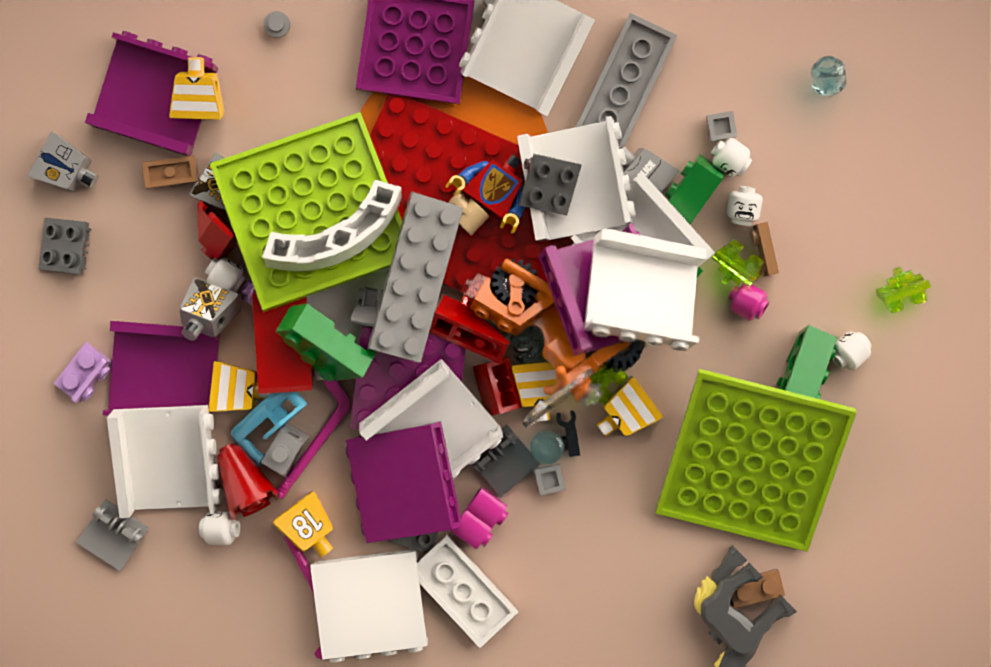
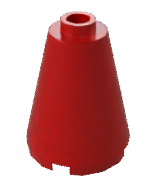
[217,443,280,520]

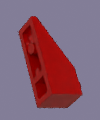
[429,295,510,364]

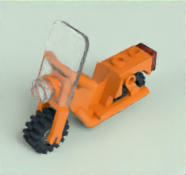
[461,258,644,428]

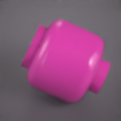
[728,282,769,321]

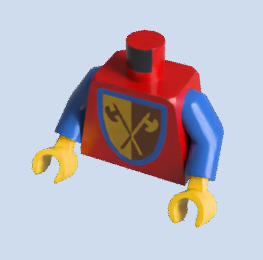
[446,154,525,233]

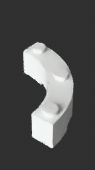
[263,180,402,271]

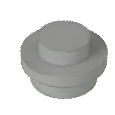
[264,11,290,38]

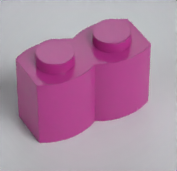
[451,487,508,550]

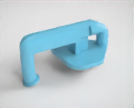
[231,391,308,467]

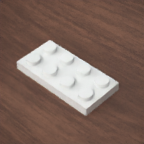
[417,535,518,648]

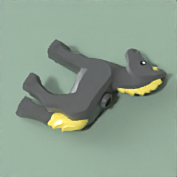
[694,545,797,667]

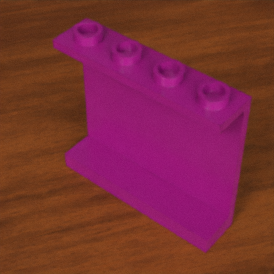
[85,31,218,156]
[538,223,641,356]
[103,321,220,416]
[345,421,462,543]

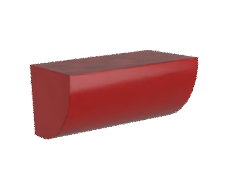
[472,357,522,416]

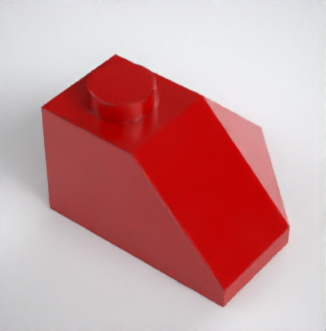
[197,200,238,260]

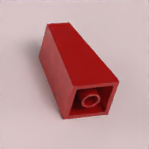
[252,289,314,394]

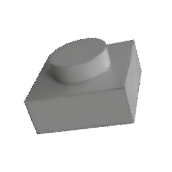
[706,111,737,142]
[534,464,566,496]

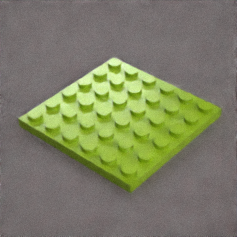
[209,112,402,312]
[655,369,857,552]

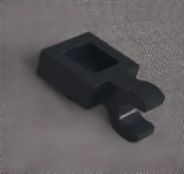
[556,410,580,457]

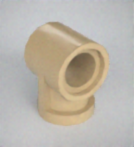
[448,191,490,236]

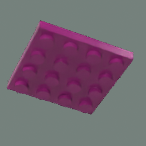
[356,0,475,105]
[350,326,466,429]

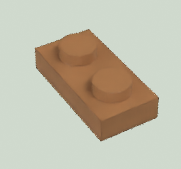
[142,155,199,189]
[751,222,779,276]
[731,569,785,608]

